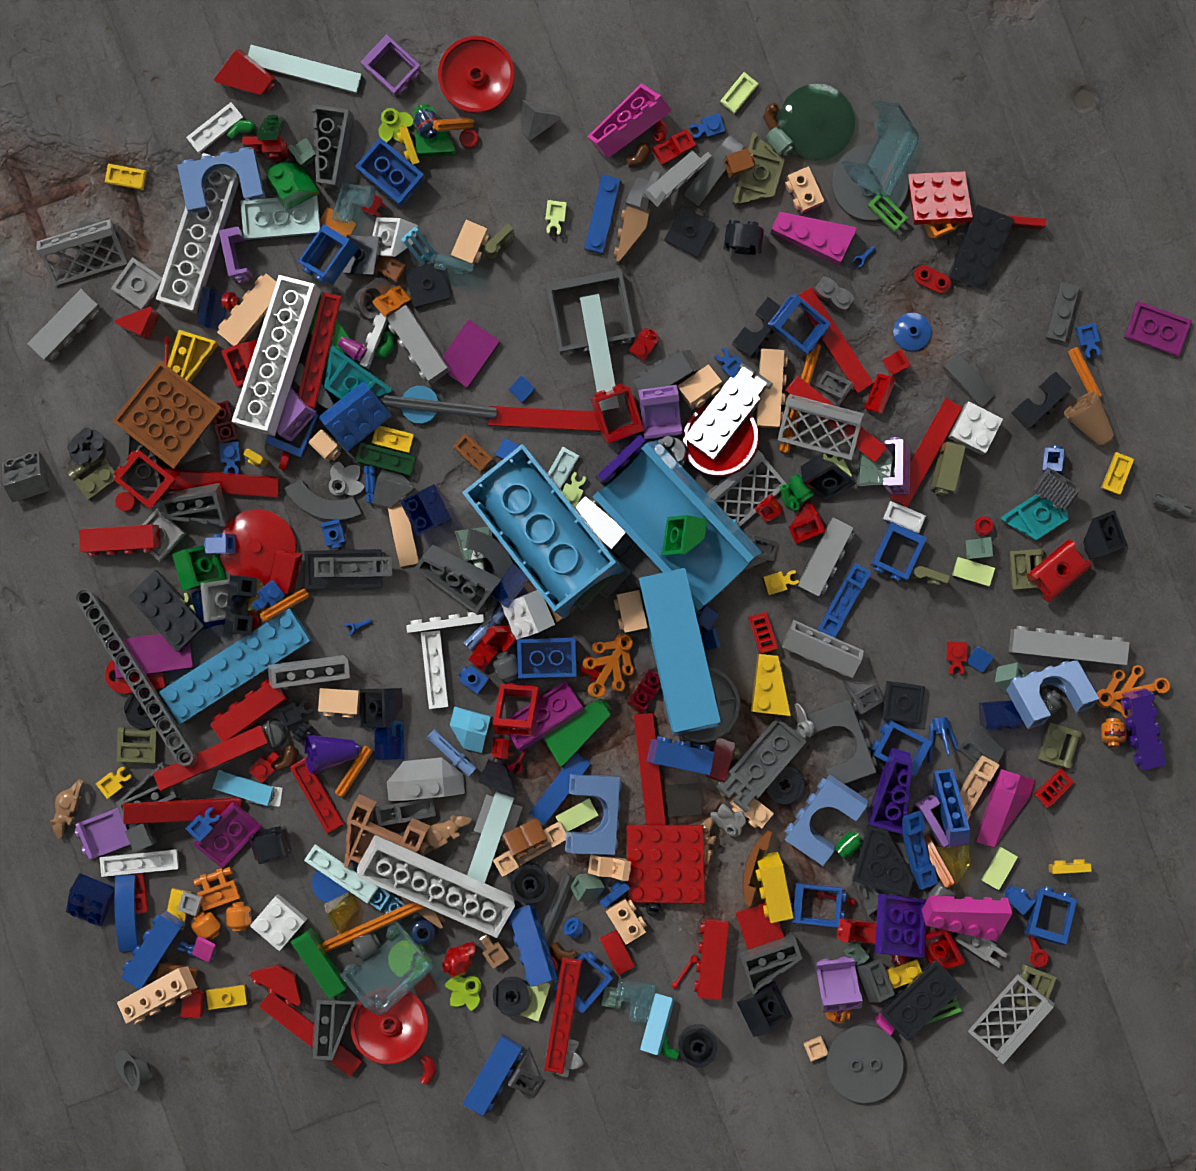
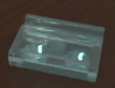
[429,253,474,276]

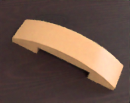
[388,495,419,567]
[959,755,1000,820]
[493,821,566,877]

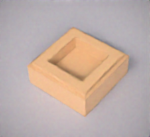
[803,1036,828,1062]

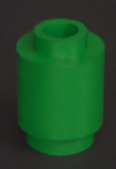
[788,473,814,503]
[834,831,863,859]

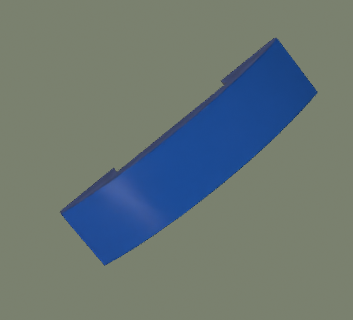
[817,563,872,638]
[529,752,590,825]
[903,811,938,890]
[115,874,139,952]

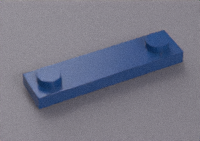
[584,175,620,254]

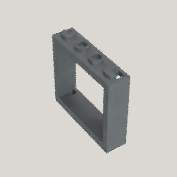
[546,269,635,356]

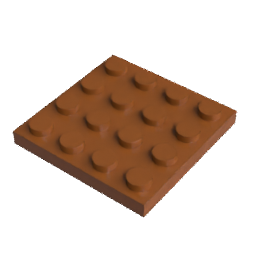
[112,361,222,469]

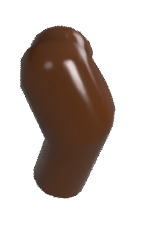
[763,103,780,131]
[626,143,650,168]
[274,745,297,771]
[549,941,578,961]

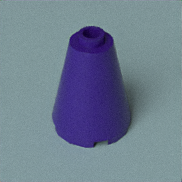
[304,735,359,774]

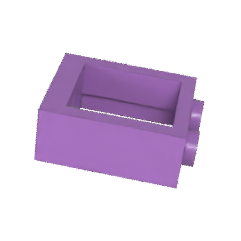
[361,34,421,98]

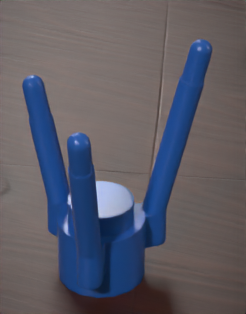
[928,717,958,763]

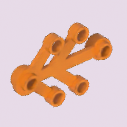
[583,633,634,698]
[1096,665,1170,718]

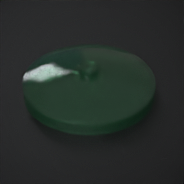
[778,84,855,161]

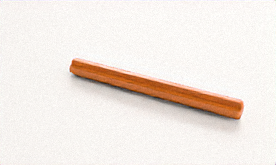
[779,344,821,453]
[322,902,425,952]

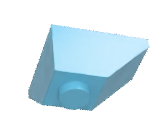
[450,707,492,753]

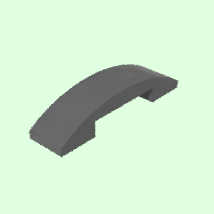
[684,135,744,207]
[314,557,392,577]

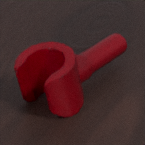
[507,749,528,774]

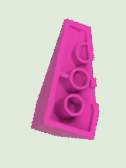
[975,768,1035,847]

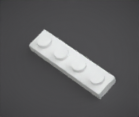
[406,612,484,633]
[421,630,449,709]
[100,849,179,877]

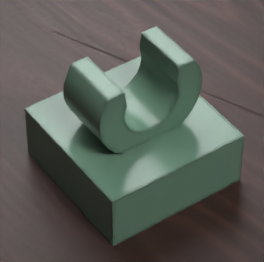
[843,941,870,966]
[601,986,624,1009]

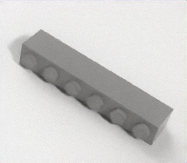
[1009,626,1129,665]

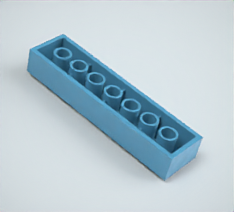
[159,608,313,724]

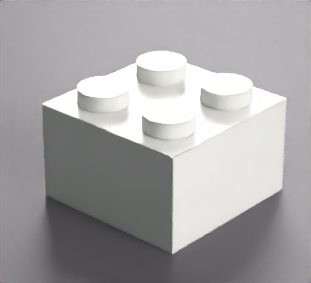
[948,402,1003,455]
[501,590,555,640]
[250,894,307,951]

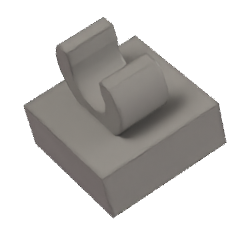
[177,891,203,916]

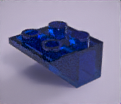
[400,484,452,536]
[979,700,1025,730]
[66,873,115,926]

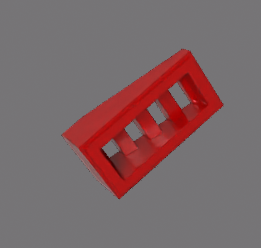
[748,612,778,654]
[1033,768,1074,809]

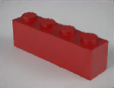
[79,524,160,556]
[210,679,289,742]
[694,918,729,1000]

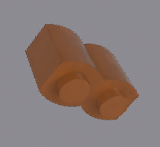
[502,818,548,859]

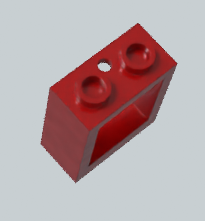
[590,384,644,443]
[113,449,176,510]
[493,683,541,737]

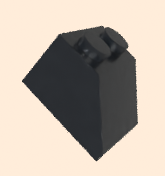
[737,982,791,1037]

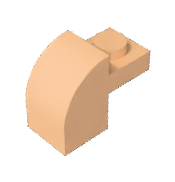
[588,854,631,881]

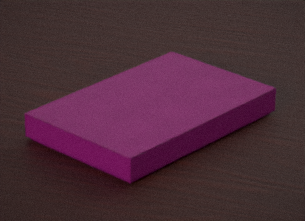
[1124,301,1192,357]
[442,319,500,388]
[193,802,262,869]

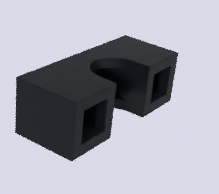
[732,297,781,358]
[1011,372,1072,429]
[224,575,257,635]

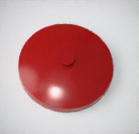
[438,36,515,114]
[683,403,760,477]
[220,509,297,586]
[350,986,428,1065]

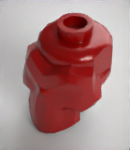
[442,941,476,978]

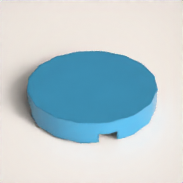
[401,386,438,424]

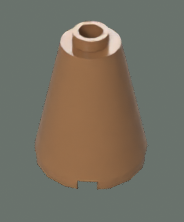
[1064,392,1114,446]

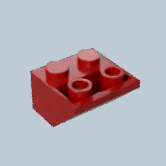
[221,340,258,389]

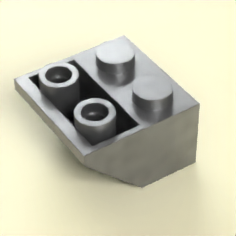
[2,451,49,503]

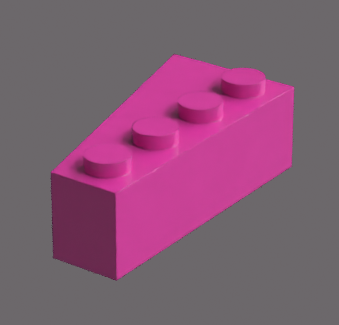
[587,83,672,158]
[770,212,857,266]
[922,896,1012,942]

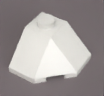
[372,217,418,257]

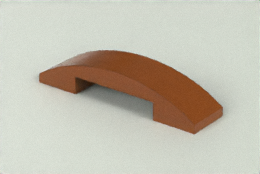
[742,830,772,907]

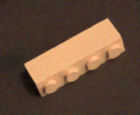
[217,274,276,346]
[756,349,787,428]

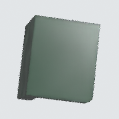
[288,138,316,168]
[965,537,993,559]
[995,662,1027,693]
[570,873,605,902]

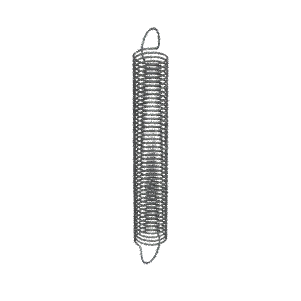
[481,589,501,633]

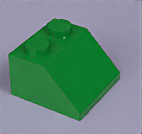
[265,162,320,211]
[662,515,707,556]
[172,546,226,591]

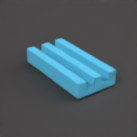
[401,227,437,266]

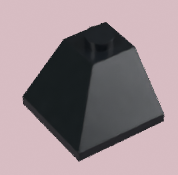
[801,457,857,501]
[1083,510,1128,560]
[360,688,403,728]
[478,757,516,798]

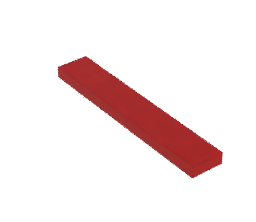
[798,287,873,394]
[298,292,342,409]
[785,375,887,463]
[890,398,962,508]
[488,406,604,431]
[163,469,279,497]
[634,713,666,825]
[153,726,269,791]
[123,797,241,824]
[544,957,582,1074]
[259,992,363,1077]

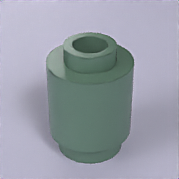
[766,127,794,156]

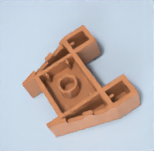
[344,794,430,868]

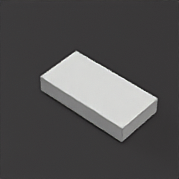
[883,501,926,534]

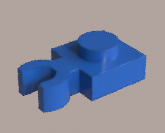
[689,113,725,139]
[1075,323,1100,359]
[714,347,745,379]
[219,442,241,474]
[186,807,221,842]
[600,881,630,908]

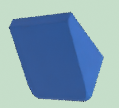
[509,375,535,403]
[495,438,520,459]
[701,629,721,650]
[966,646,994,673]

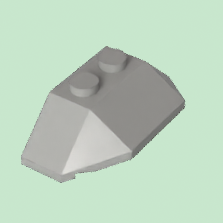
[387,757,465,801]

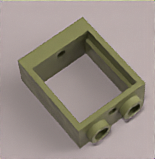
[930,442,966,496]

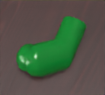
[227,120,256,139]
[375,331,395,358]
[780,484,801,511]
[660,1036,679,1060]

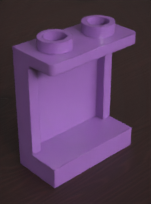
[219,226,253,284]
[276,385,317,441]
[638,385,682,439]
[883,437,910,495]
[914,794,951,848]
[75,808,130,860]
[816,956,862,1013]

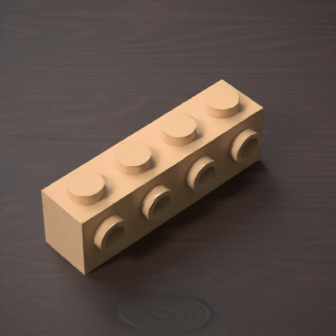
[117,966,197,1024]

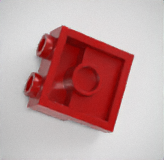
[242,136,290,163]

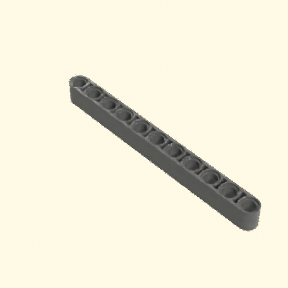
[75,589,197,768]

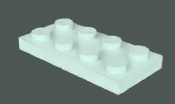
[241,195,320,240]

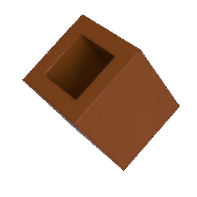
[723,148,755,178]

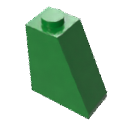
[414,104,456,158]

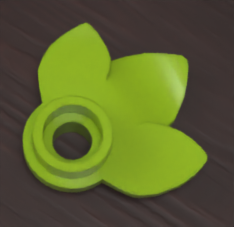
[378,108,413,143]
[445,976,481,1011]

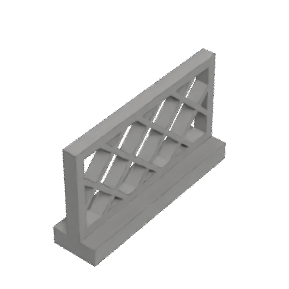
[37,219,127,286]
[778,394,864,460]
[707,450,786,527]
[968,974,1055,1064]

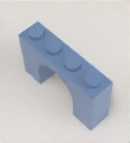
[177,147,266,214]
[1006,660,1099,729]
[565,774,622,855]
[784,774,868,866]

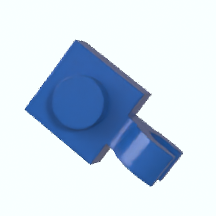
[251,580,284,611]

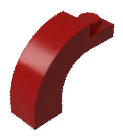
[837,918,877,944]

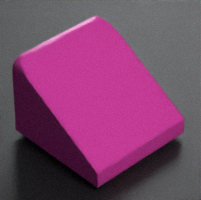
[192,936,216,962]
[874,1013,895,1035]

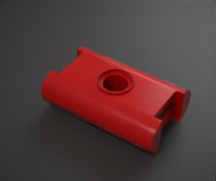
[1027,539,1091,603]

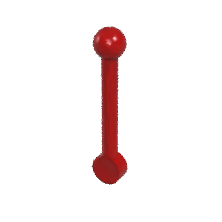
[163,336,171,365]
[817,890,856,906]
[671,955,698,989]

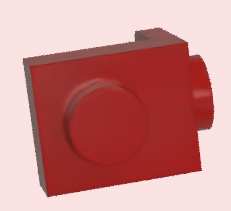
[629,328,660,361]
[482,625,516,652]
[468,641,500,671]

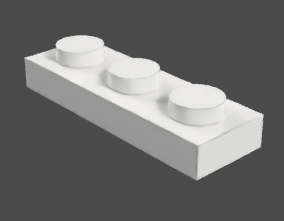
[186,102,244,154]
[360,313,389,370]

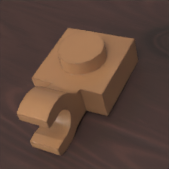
[480,933,509,969]

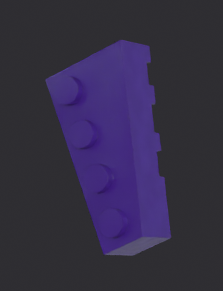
[1121,688,1166,770]
[867,748,912,834]

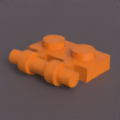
[193,867,241,911]

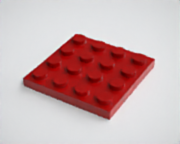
[627,824,706,903]

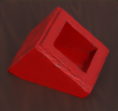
[755,494,782,523]

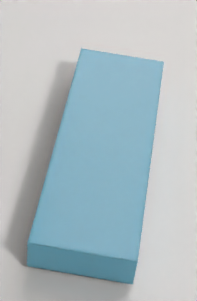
[212,770,274,806]
[640,993,675,1056]

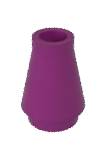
[337,336,368,361]

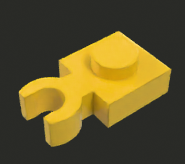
[763,570,799,595]
[96,766,132,799]

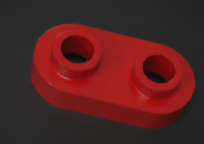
[913,265,951,294]

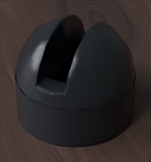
[646,902,662,917]

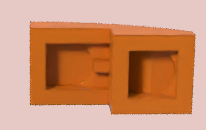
[372,285,412,317]

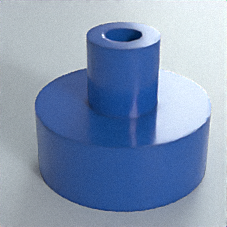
[563,917,584,938]

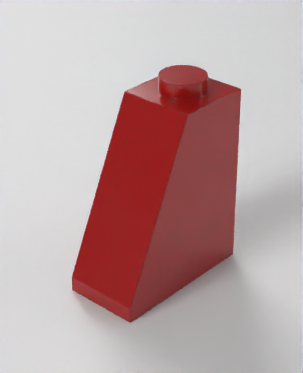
[214,49,276,95]

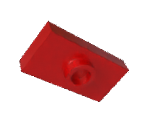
[864,373,896,414]

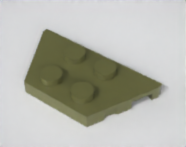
[732,132,785,204]

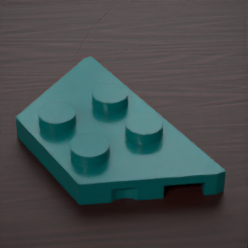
[324,345,392,399]
[1000,494,1068,540]

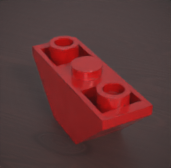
[249,963,303,1006]

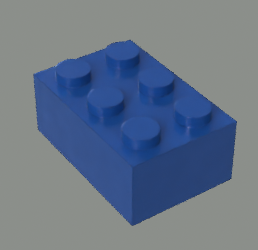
[355,138,425,208]
[319,381,392,452]
[517,638,576,678]
[647,736,714,775]

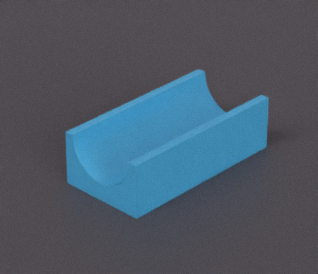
[593,441,763,610]
[462,444,624,619]
[639,568,721,736]

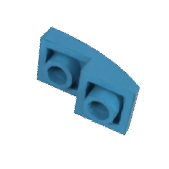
[369,886,406,922]

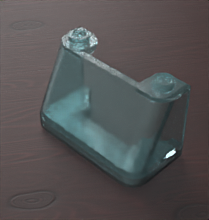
[340,922,435,1015]

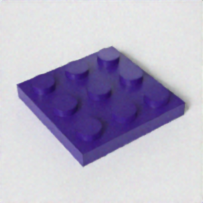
[595,435,646,482]
[875,894,927,958]

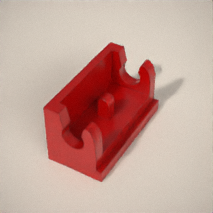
[270,549,303,594]

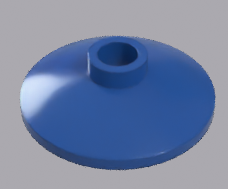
[893,313,931,351]

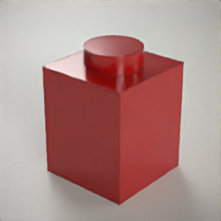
[181,988,205,1018]

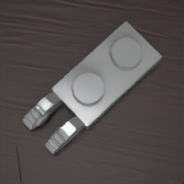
[953,933,1008,968]

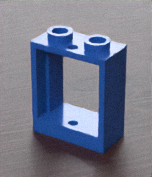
[298,224,359,285]
[768,294,831,354]
[265,409,320,459]
[871,522,927,582]
[871,720,932,776]
[792,882,846,927]
[1025,886,1077,945]
[553,951,613,1013]

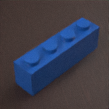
[933,769,970,846]
[508,905,558,987]
[121,910,185,990]
[463,1034,523,1116]

